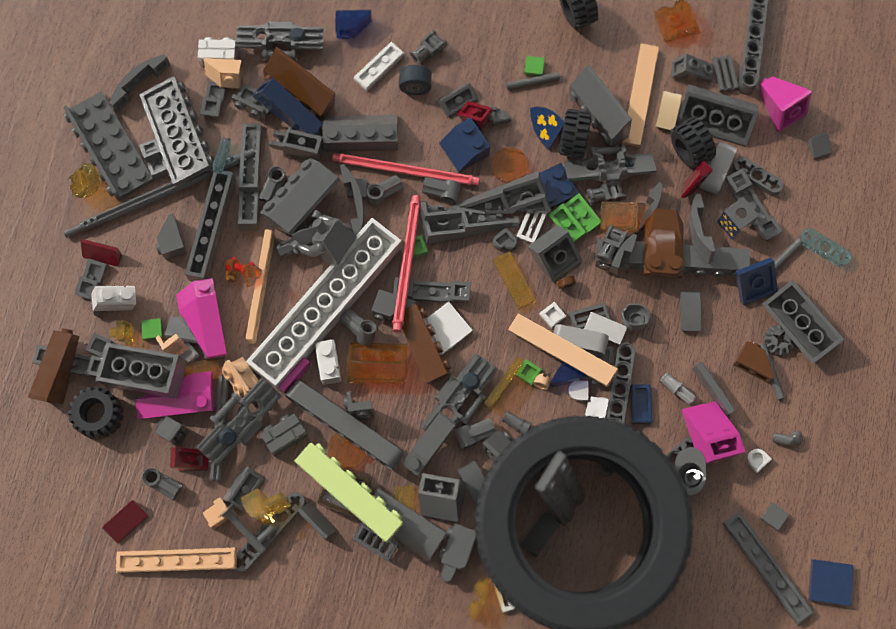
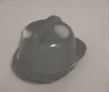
[675,447,707,496]

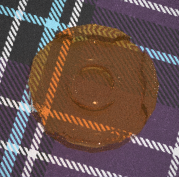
[491,147,528,183]
[328,433,366,468]

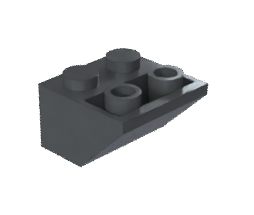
[418,473,467,522]

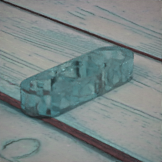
[799,228,851,267]

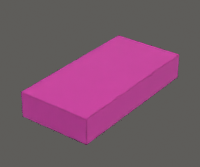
[279,358,311,394]

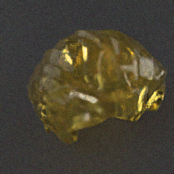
[69,163,100,198]

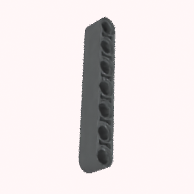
[738,0,768,94]
[598,343,635,477]
[285,380,404,470]

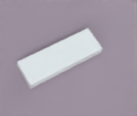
[354,42,404,91]

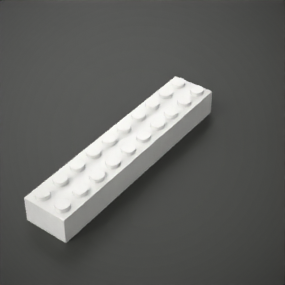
[246,218,402,391]

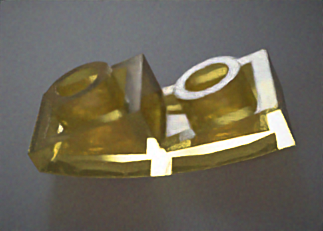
[467,577,490,620]

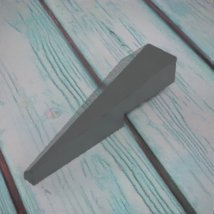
[451,171,551,214]
[421,202,520,245]

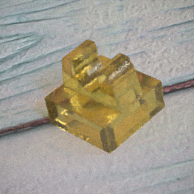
[109,320,134,344]

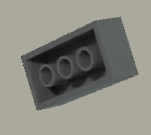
[96,343,187,399]

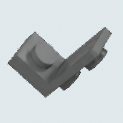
[671,53,713,82]

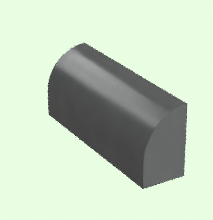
[373,489,447,562]

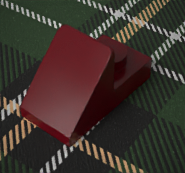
[457,101,494,131]
[170,447,208,471]

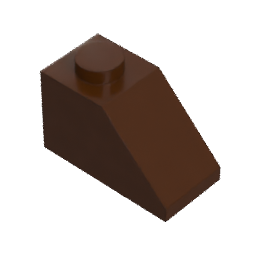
[733,341,774,383]

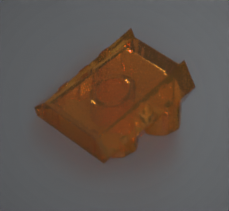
[654,0,701,43]

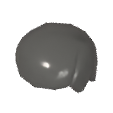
[621,303,651,331]

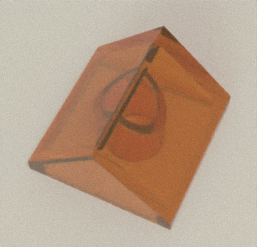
[600,202,646,232]

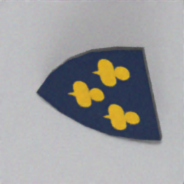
[530,106,564,150]

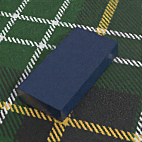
[631,384,652,424]

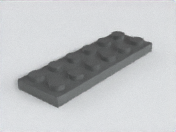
[536,452,585,526]

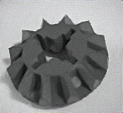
[764,325,795,355]

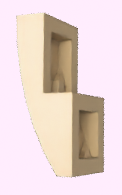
[655,91,682,130]

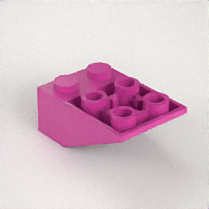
[681,401,746,465]

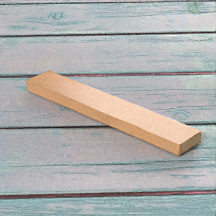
[622,44,659,147]
[245,229,275,344]
[508,314,618,387]
[116,548,237,573]

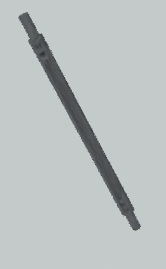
[63,148,256,238]

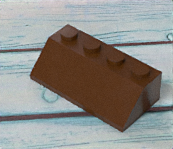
[263,47,335,122]

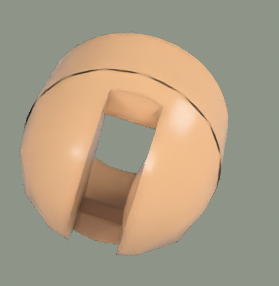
[533,373,550,390]

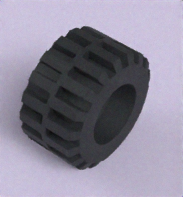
[560,0,598,30]
[559,109,592,158]
[670,117,716,169]
[68,387,123,439]

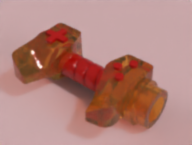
[225,256,262,287]

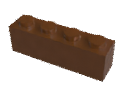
[402,304,451,385]

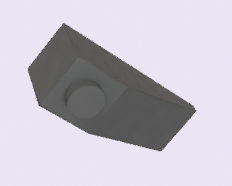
[402,412,456,476]

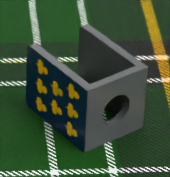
[717,197,759,240]

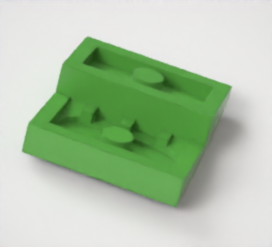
[549,193,602,243]

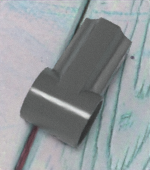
[259,166,287,203]
[367,175,404,207]
[422,177,461,204]
[340,309,377,345]
[454,418,496,450]
[142,468,183,501]

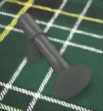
[218,503,276,554]

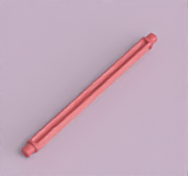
[332,153,479,186]
[392,195,421,333]

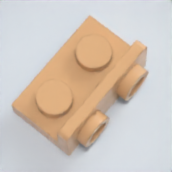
[222,357,259,398]

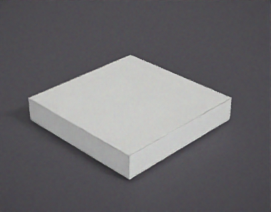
[427,302,473,355]

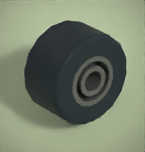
[399,65,432,95]

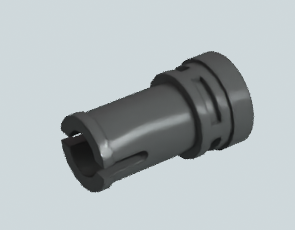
[502,410,532,434]

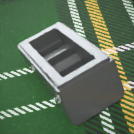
[353,523,399,562]

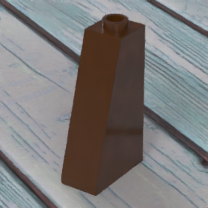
[28,328,80,404]

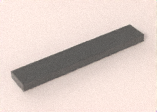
[722,511,814,625]

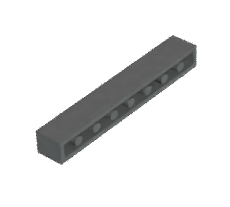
[595,239,750,278]

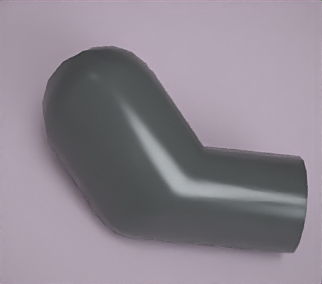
[773,431,802,445]

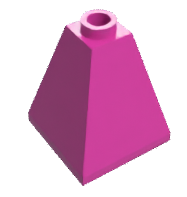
[759,77,812,133]

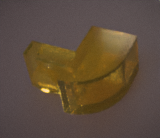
[241,489,291,524]

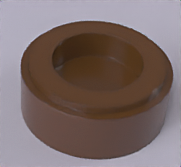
[556,276,576,289]

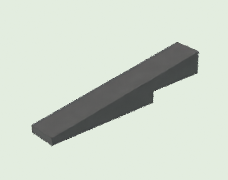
[238,123,261,231]

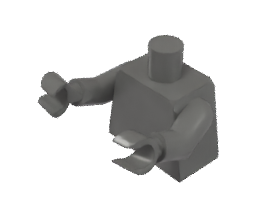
[290,210,357,265]

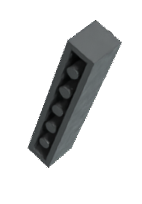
[185,169,236,282]

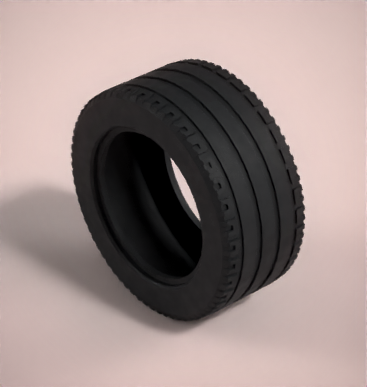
[475,415,693,629]

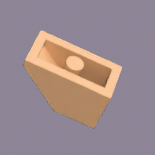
[204,58,242,88]

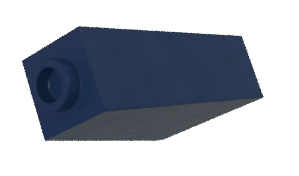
[252,78,322,135]

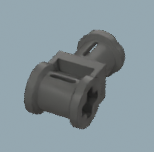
[410,30,447,65]
[587,180,627,205]
[596,224,629,264]

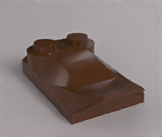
[643,208,684,279]

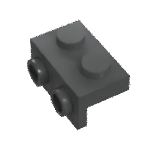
[232,84,271,120]
[343,392,374,420]

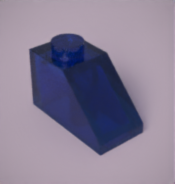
[335,10,372,40]
[549,362,587,388]

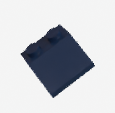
[439,117,490,173]

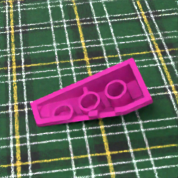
[176,278,227,359]
[136,372,216,419]

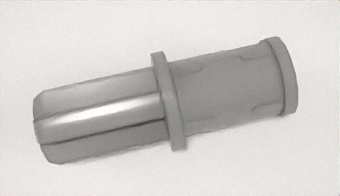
[659,372,696,405]

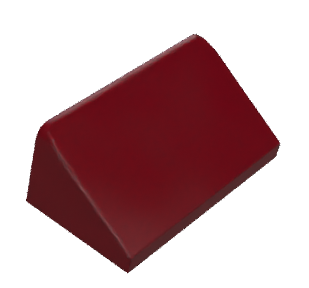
[681,161,713,198]
[81,239,122,266]
[102,500,148,543]

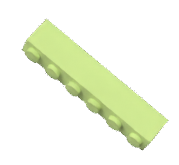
[295,443,403,543]

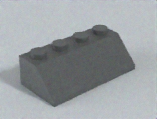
[569,65,632,147]
[675,84,759,145]
[323,115,398,152]
[260,158,340,235]
[762,280,844,364]

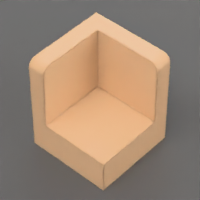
[156,334,189,356]
[203,497,228,530]

